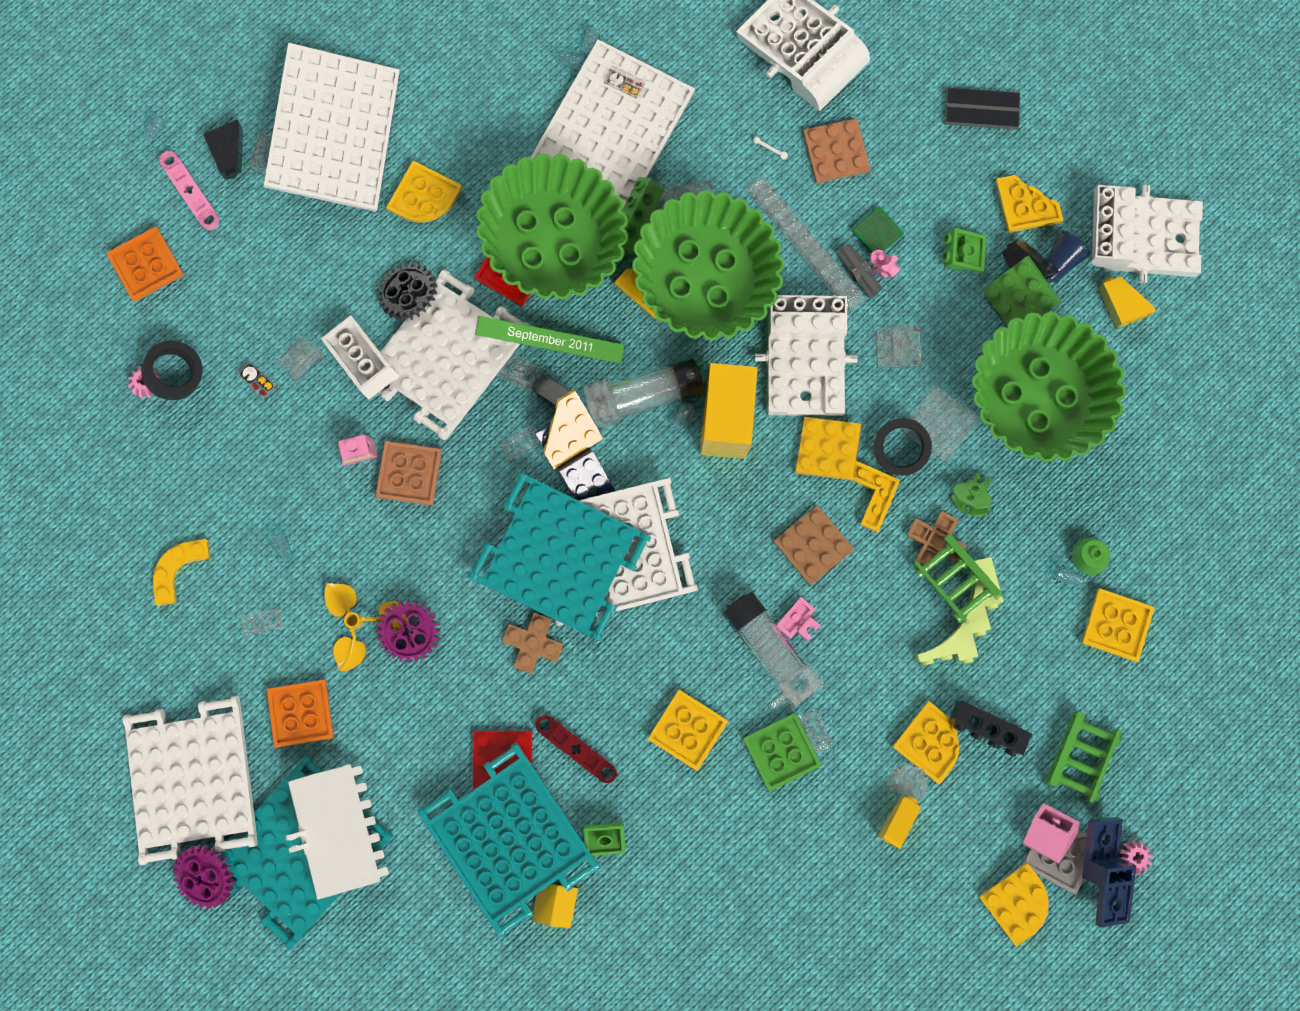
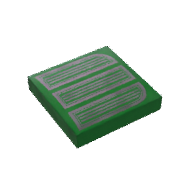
[851,206,904,253]

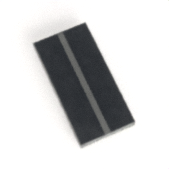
[945,87,1020,130]

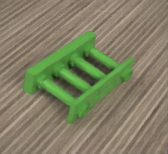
[914,534,1002,624]
[1044,711,1122,803]

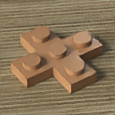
[906,511,967,571]
[502,613,564,674]

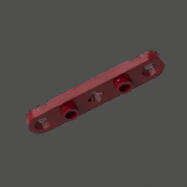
[535,715,617,783]

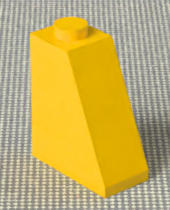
[1098,276,1156,329]
[877,795,921,849]

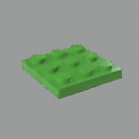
[983,256,1061,326]
[743,713,822,792]

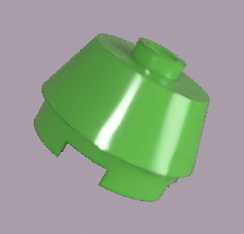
[1072,537,1110,575]

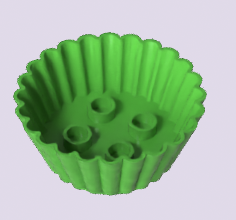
[476,153,628,299]
[632,190,785,341]
[972,312,1126,462]

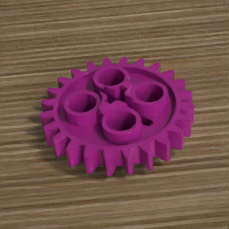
[376,599,441,663]
[173,844,235,909]

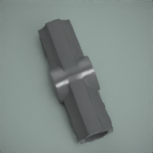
[837,244,883,299]

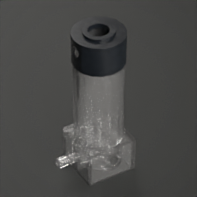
[583,358,704,430]
[722,591,825,709]

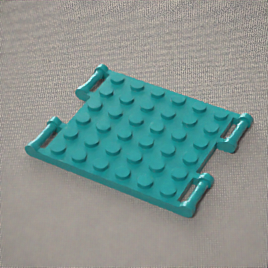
[467,472,652,641]
[417,742,601,938]
[216,755,394,950]

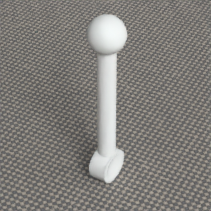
[753,137,788,160]

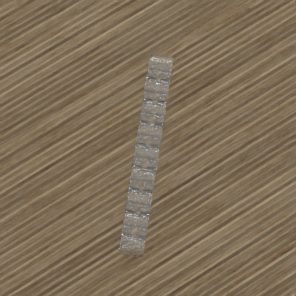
[746,175,865,313]

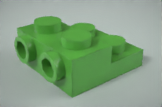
[941,228,986,273]

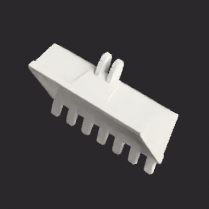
[286,764,389,900]

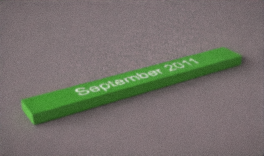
[475,316,624,363]

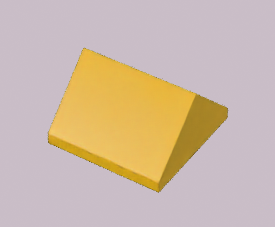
[531,883,578,928]

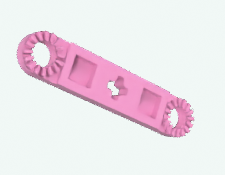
[159,151,219,230]

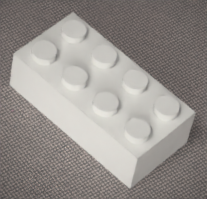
[321,315,399,399]

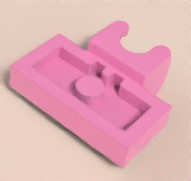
[775,597,820,641]

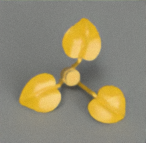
[325,583,411,672]

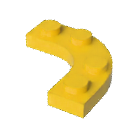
[153,539,211,606]

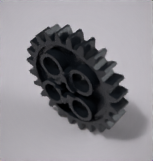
[377,262,438,321]

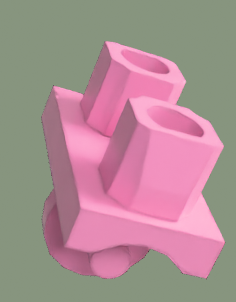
[870,250,900,279]

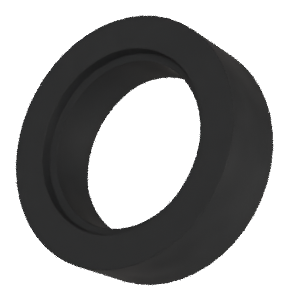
[141,340,203,400]
[874,418,932,476]

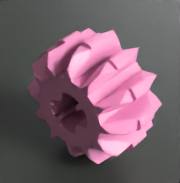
[128,366,161,399]
[1119,840,1153,875]

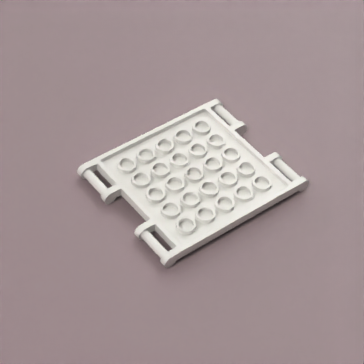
[378,269,532,440]
[555,478,698,626]
[123,695,258,865]

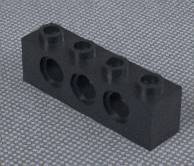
[948,701,1032,757]

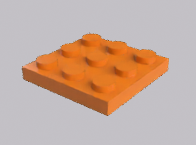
[106,226,184,303]
[267,680,334,748]

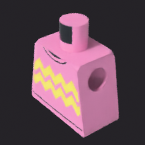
[338,435,378,466]

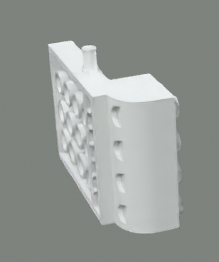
[736,0,870,111]
[1092,185,1203,284]
[755,295,857,416]

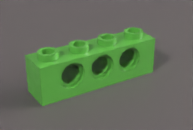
[622,177,664,255]

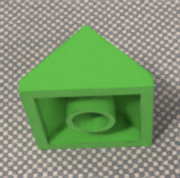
[584,822,626,856]

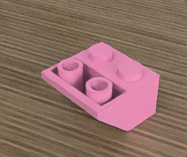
[1023,803,1079,864]

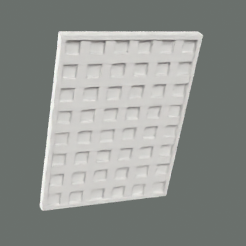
[531,40,695,211]
[263,43,400,212]

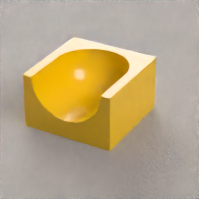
[700,363,758,459]

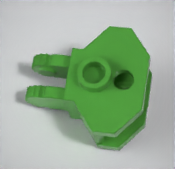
[952,473,992,517]

